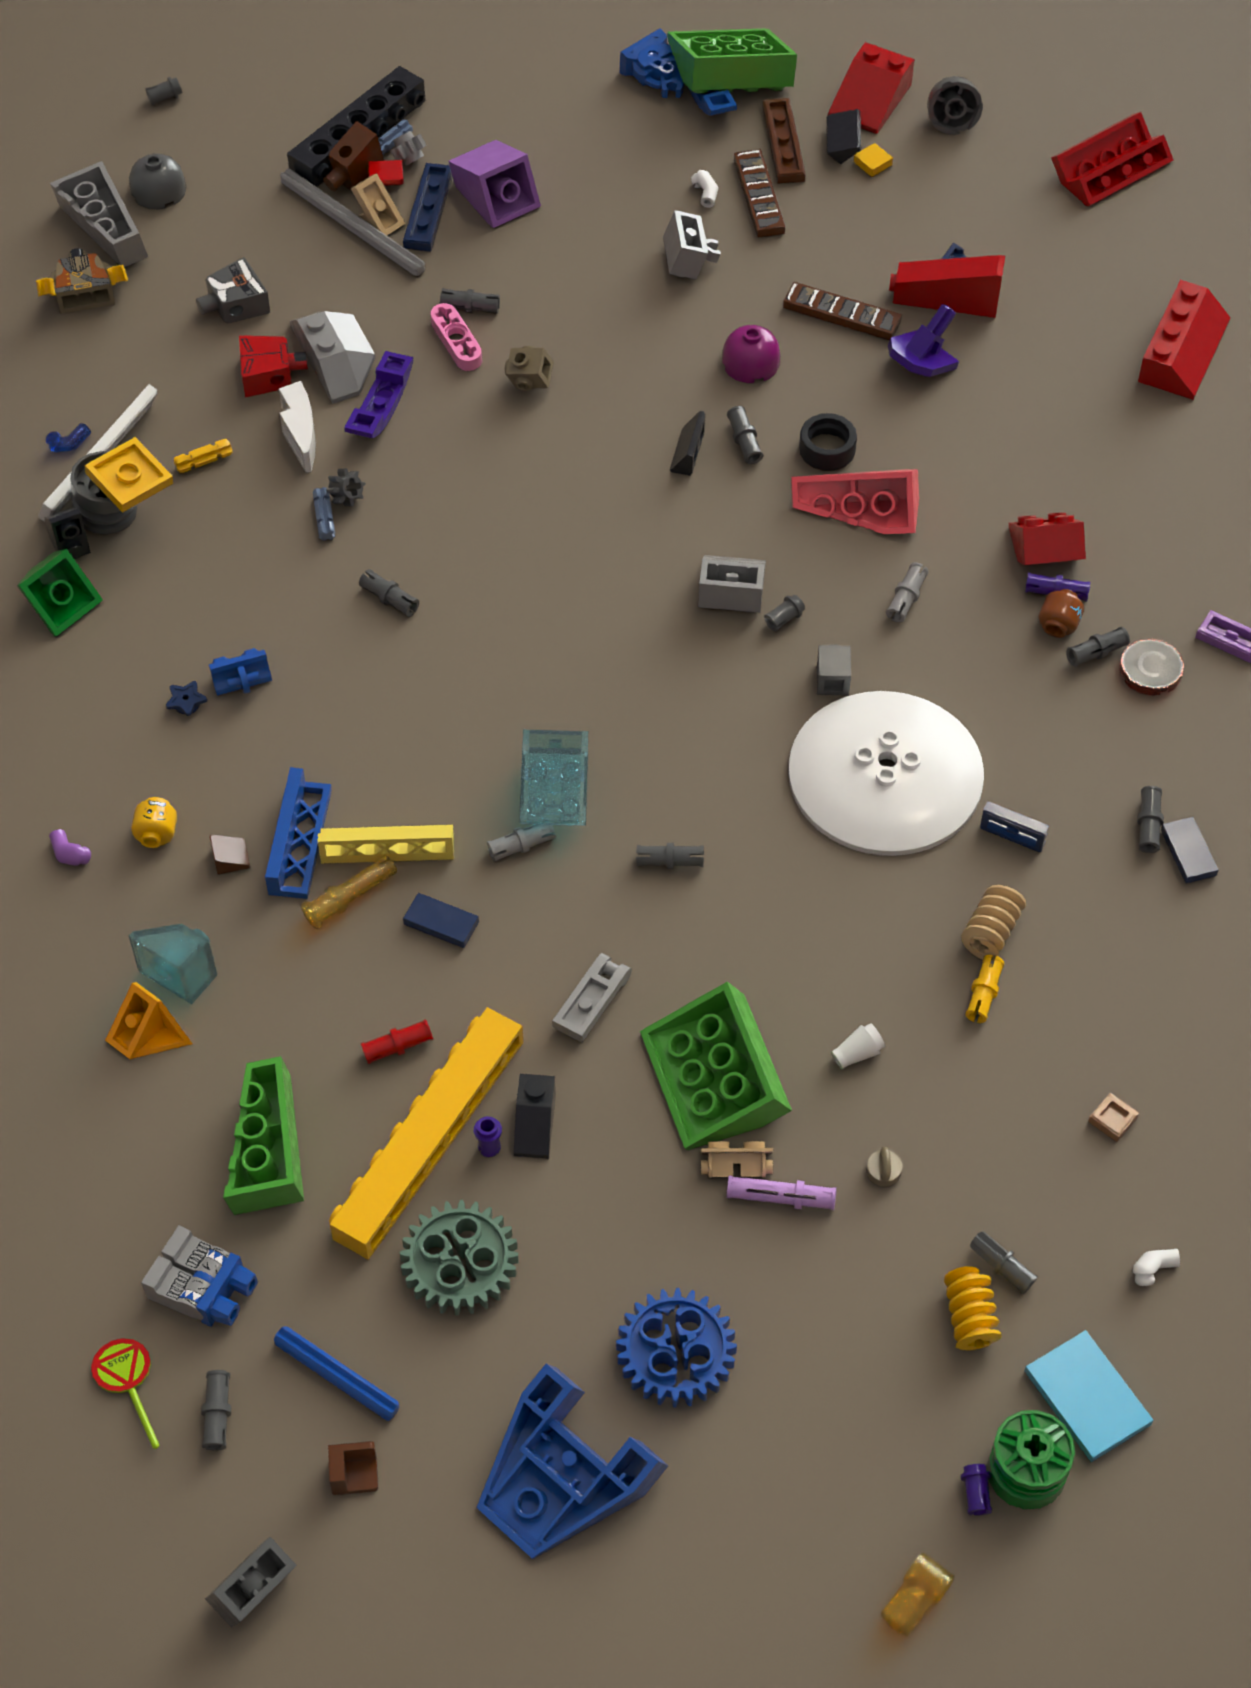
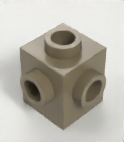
[505,345,554,391]

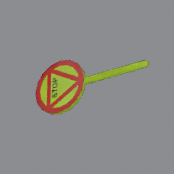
[91,1338,159,1449]

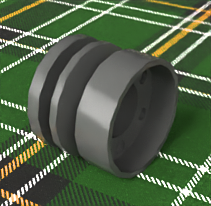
[70,451,137,535]

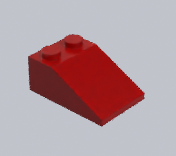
[828,42,915,134]

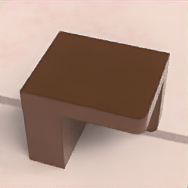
[328,1441,378,1495]

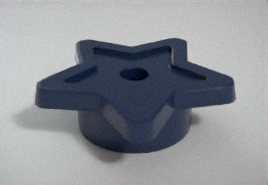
[166,681,208,716]

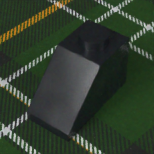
[513,1074,556,1159]

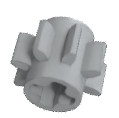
[390,130,427,166]

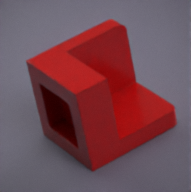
[368,160,404,186]

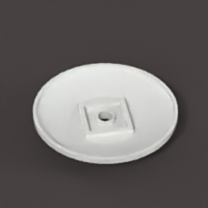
[788,691,984,856]

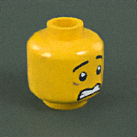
[131,797,177,848]

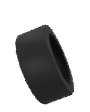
[799,413,857,471]

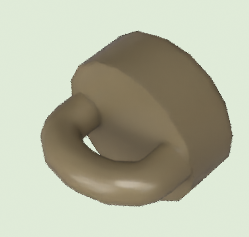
[866,1146,903,1187]

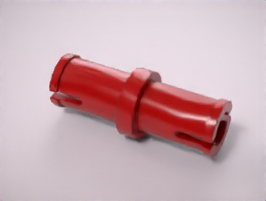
[360,1019,434,1064]

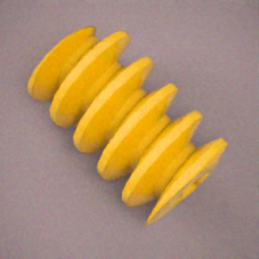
[944,1266,1002,1351]

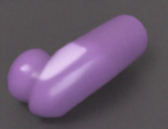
[49,829,91,866]

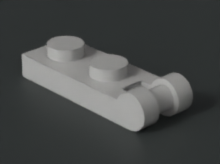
[552,953,632,1043]

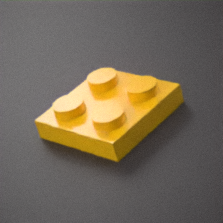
[85,437,173,513]

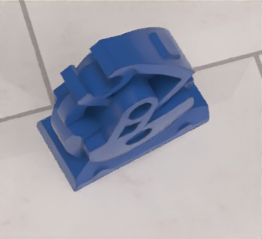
[619,28,685,98]

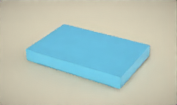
[1024,1330,1154,1462]

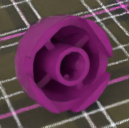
[722,325,781,383]

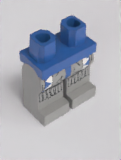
[141,1225,258,1327]

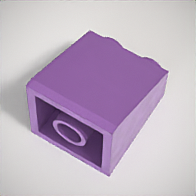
[448,140,541,228]

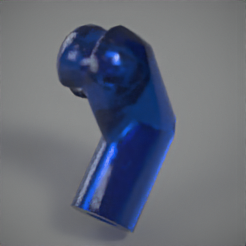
[45,423,91,453]

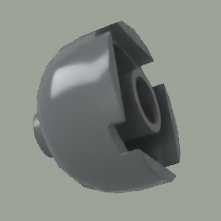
[927,76,983,135]
[129,154,187,209]

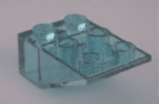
[520,729,589,826]

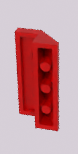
[1051,112,1174,206]

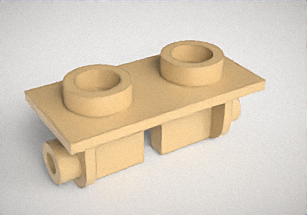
[700,1141,773,1178]

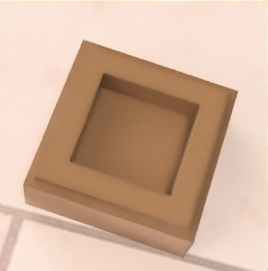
[1088,1093,1139,1142]

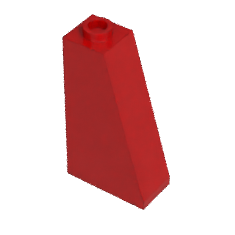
[889,255,1006,318]

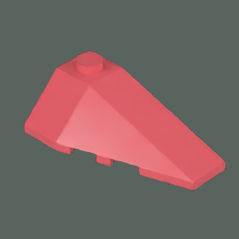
[791,469,919,534]

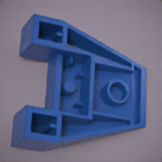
[476,1363,669,1559]

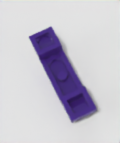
[344,351,413,438]

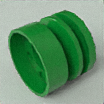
[987,1410,1075,1510]

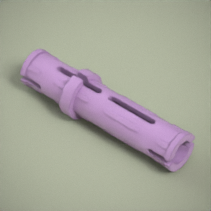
[727,1175,837,1210]

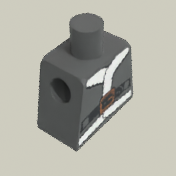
[196,257,271,323]

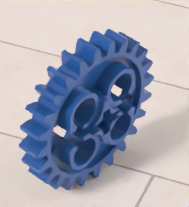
[616,1288,737,1408]

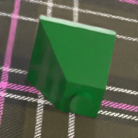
[17,549,103,637]

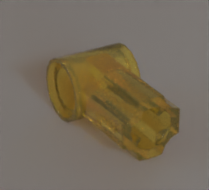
[881,1553,955,1637]

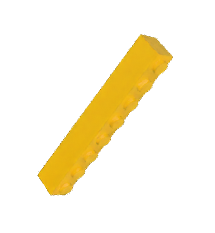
[329,1007,523,1260]

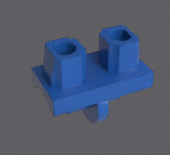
[209,648,272,696]

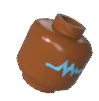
[1038,589,1084,638]

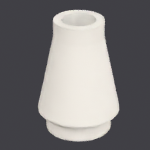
[831,1023,885,1069]

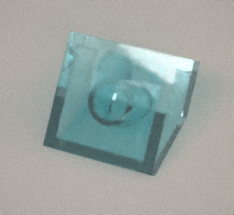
[129,923,217,1004]

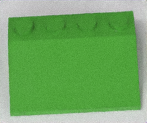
[667,28,797,94]
[640,982,792,1150]

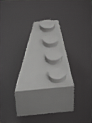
[50,161,148,267]

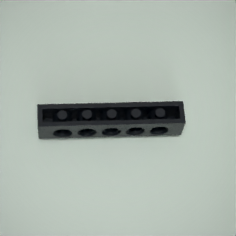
[287,66,426,187]

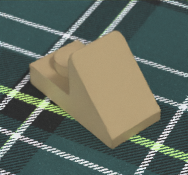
[351,173,405,236]

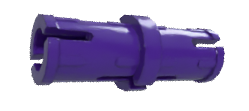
[1025,572,1091,602]

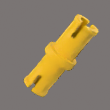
[965,955,1005,1023]

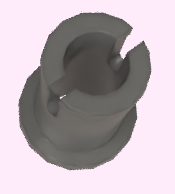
[145,77,182,105]
[764,595,805,632]

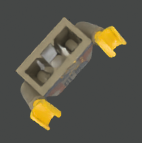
[36,248,128,314]

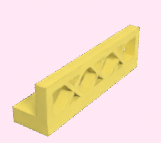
[317,825,454,864]

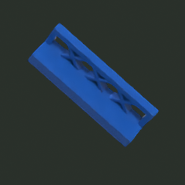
[265,767,332,899]

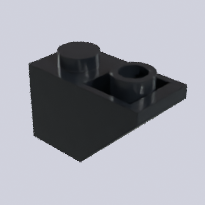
[44,507,91,559]

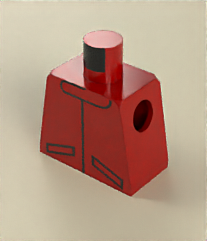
[239,335,308,397]

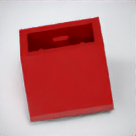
[1009,512,1086,565]

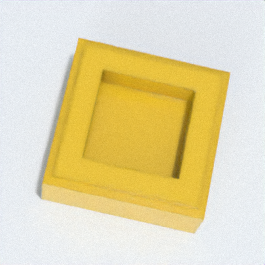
[853,143,893,177]

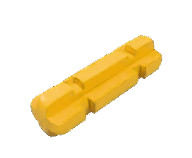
[173,439,233,473]

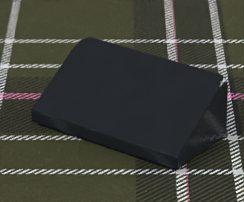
[827,109,861,164]
[670,411,706,476]

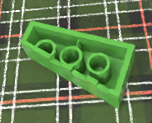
[223,1056,304,1215]

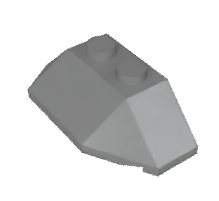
[290,311,375,404]

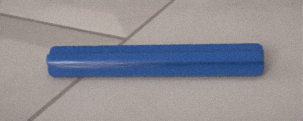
[274,1326,399,1421]

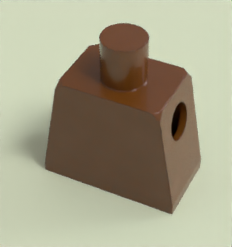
[323,121,384,191]

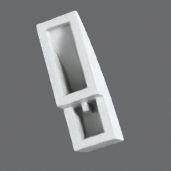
[279,381,316,473]

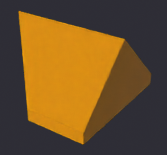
[105,982,193,1059]

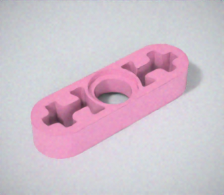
[431,303,482,371]

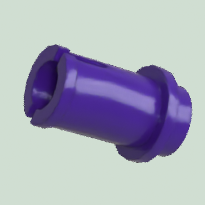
[474,1116,502,1157]
[961,1464,992,1516]

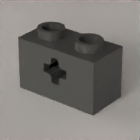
[205,1537,297,1628]

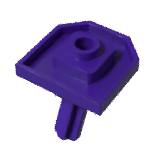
[888,304,960,377]

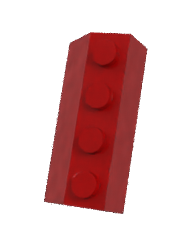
[1138,279,1231,400]

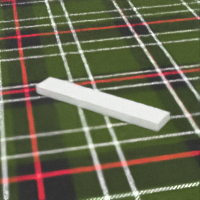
[38,384,157,522]

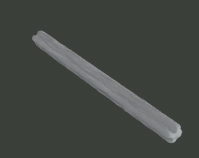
[280,169,425,276]

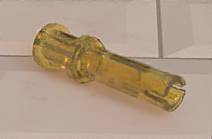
[301,855,397,929]

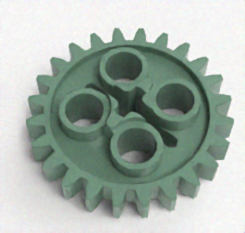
[400,1200,519,1316]

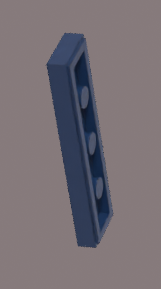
[403,163,453,252]

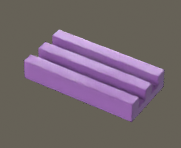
[1195,610,1251,663]

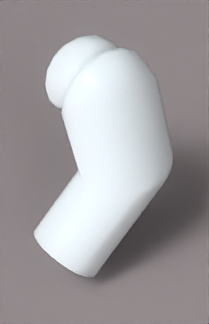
[691,170,718,208]
[1133,1249,1180,1286]

